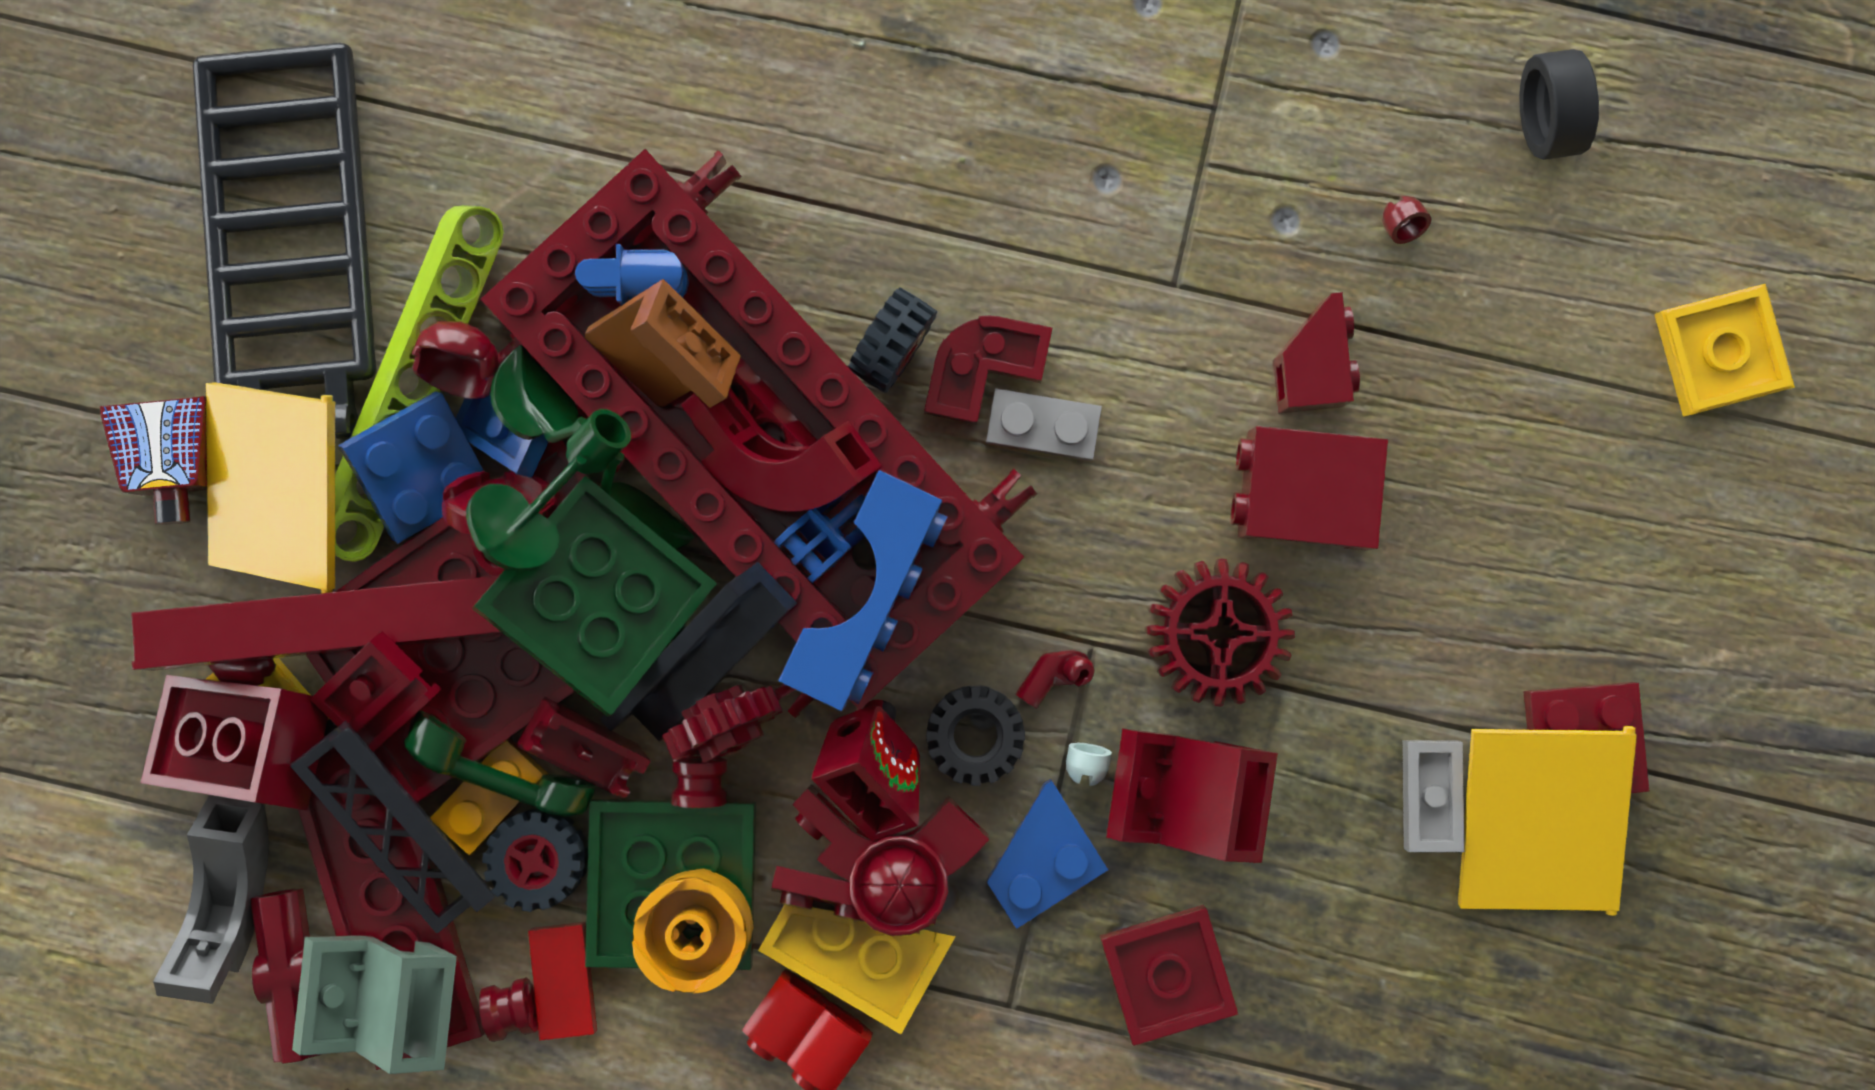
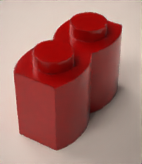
[742,969,873,1090]

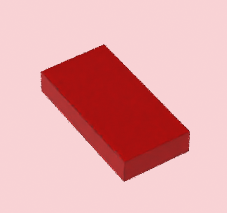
[528,922,597,1041]

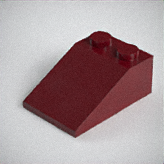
[140,675,328,811]

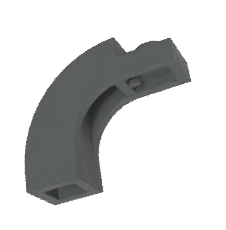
[153,795,269,1004]

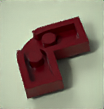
[924,315,1053,425]

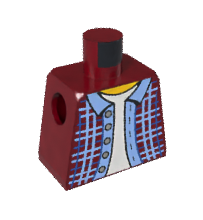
[100,396,207,525]

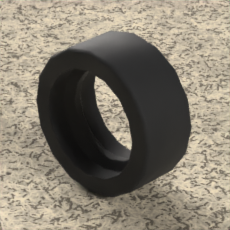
[1519,49,1599,160]

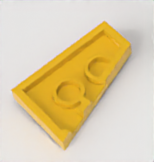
[758,905,956,1034]

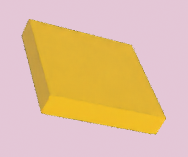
[1654,284,1795,417]

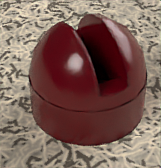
[1382,195,1432,244]

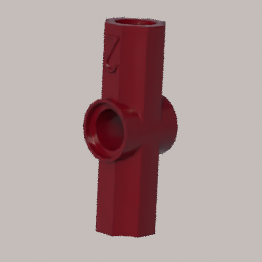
[251,888,321,1064]

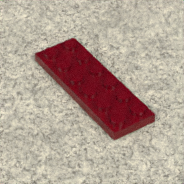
[298,747,485,1070]

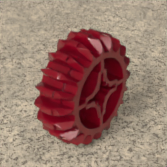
[1145,558,1295,707]

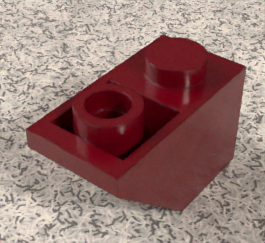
[1273,292,1360,414]

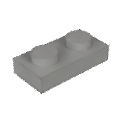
[986,388,1102,461]
[1402,740,1464,852]

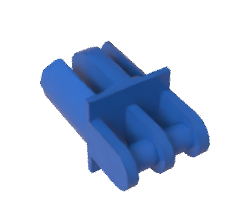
[575,244,689,305]
[774,486,866,584]

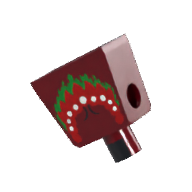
[811,700,920,841]

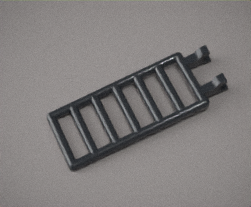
[192,42,376,439]

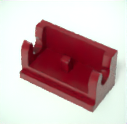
[516,696,651,798]

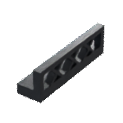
[600,562,797,742]
[290,721,495,933]

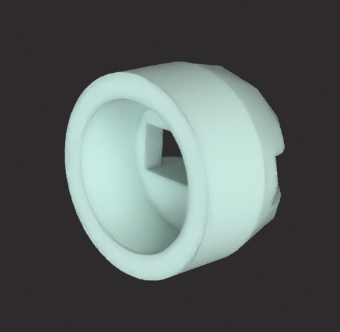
[1066,743,1112,786]

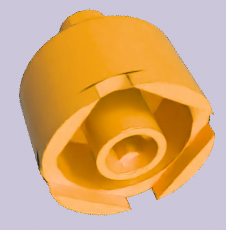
[632,868,754,994]

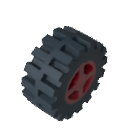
[848,287,938,393]
[482,809,588,912]

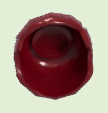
[412,321,499,399]

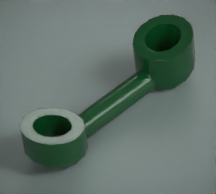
[404,710,597,816]

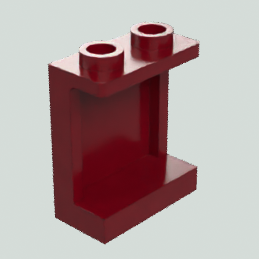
[1230,426,1388,551]

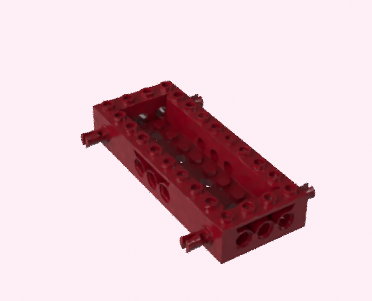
[480,149,1037,718]

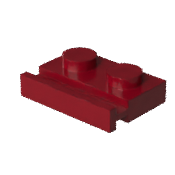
[310,630,441,752]

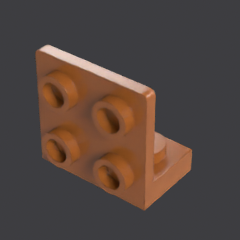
[585,279,741,408]

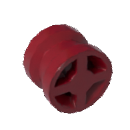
[672,756,727,808]
[479,977,538,1042]

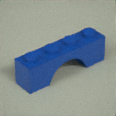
[778,470,947,711]

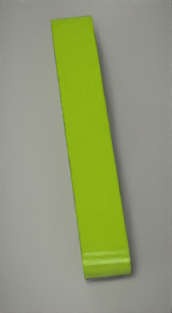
[335,205,504,562]

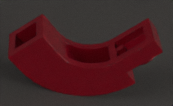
[681,388,882,511]
[792,784,989,881]

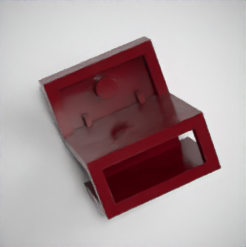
[1106,728,1278,863]

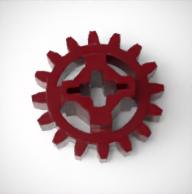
[662,684,783,764]

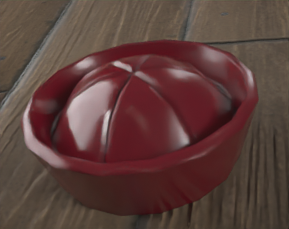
[850,836,948,936]

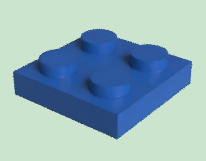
[338,391,484,543]

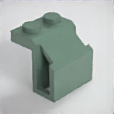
[292,936,457,1074]

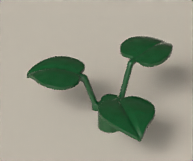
[466,345,694,572]

